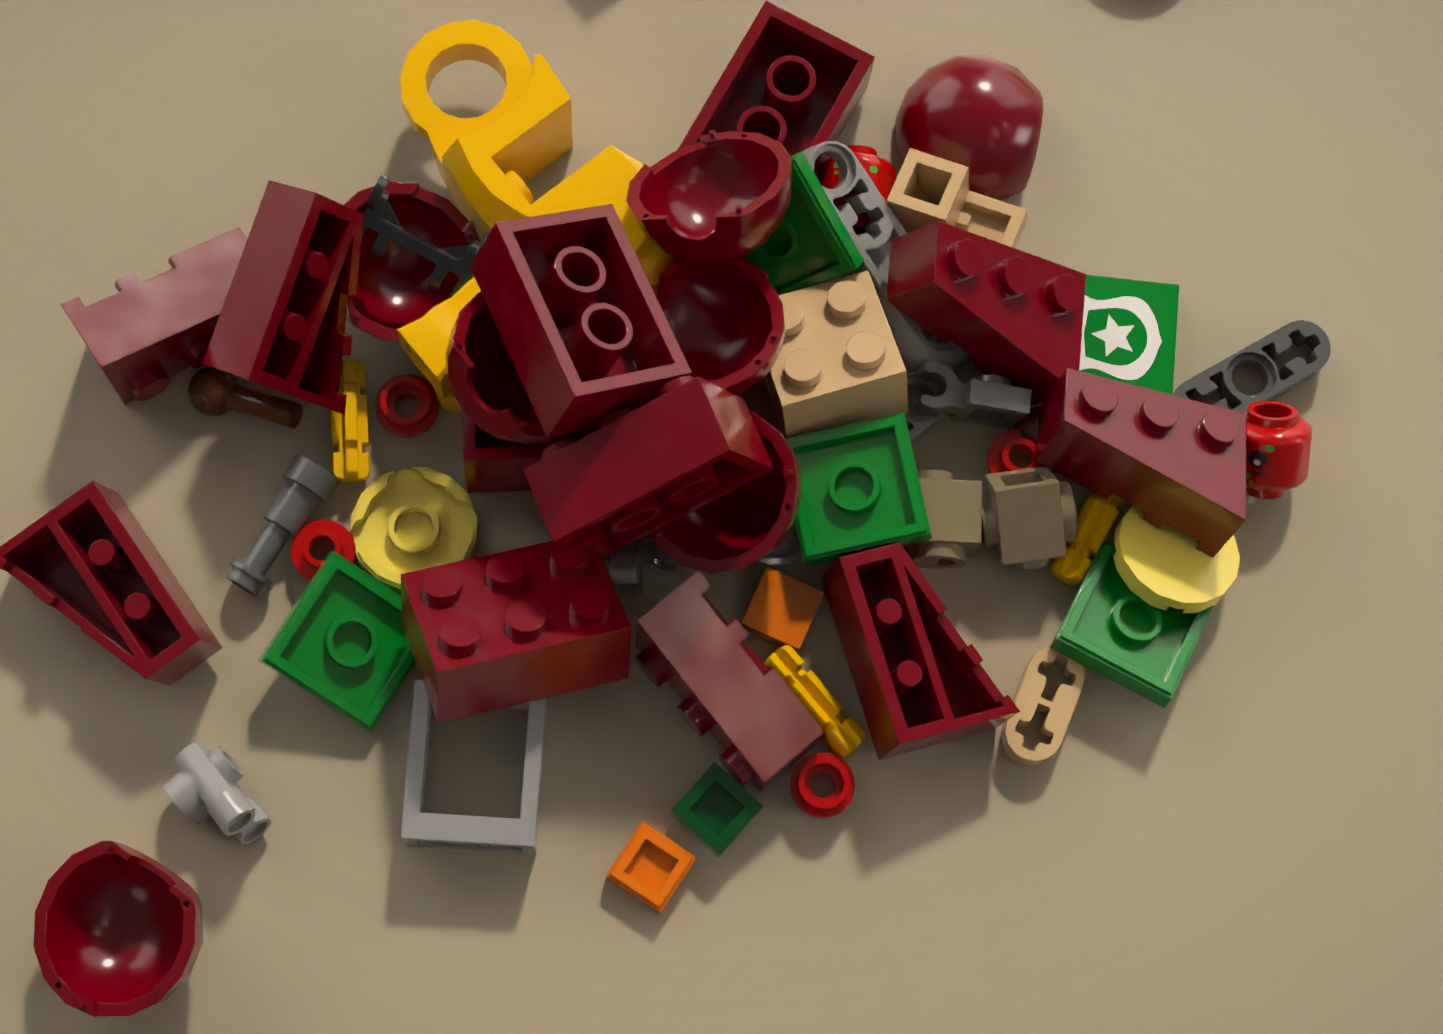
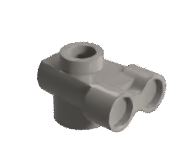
[163,742,271,844]

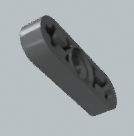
[1173,320,1331,413]

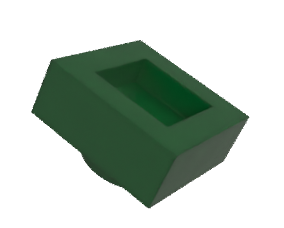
[670,762,764,857]

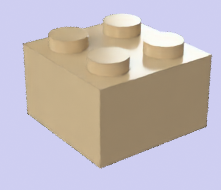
[764,270,909,438]

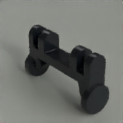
[361,174,489,298]

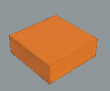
[741,566,825,654]
[606,821,697,914]

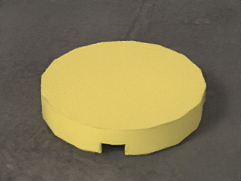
[351,467,478,593]
[1113,505,1240,613]

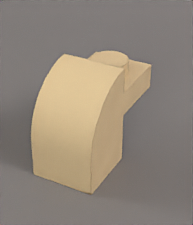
[887,148,1027,248]

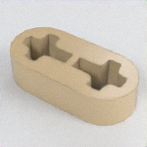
[1000,646,1085,766]

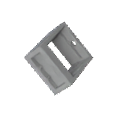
[401,680,548,854]

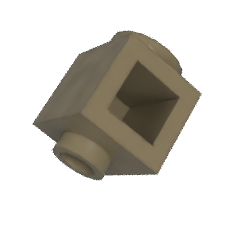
[981,466,1077,570]
[903,470,982,569]

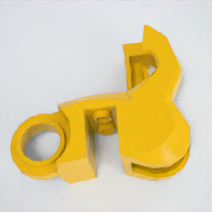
[397,19,674,413]

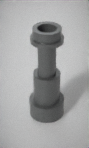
[226,455,340,598]

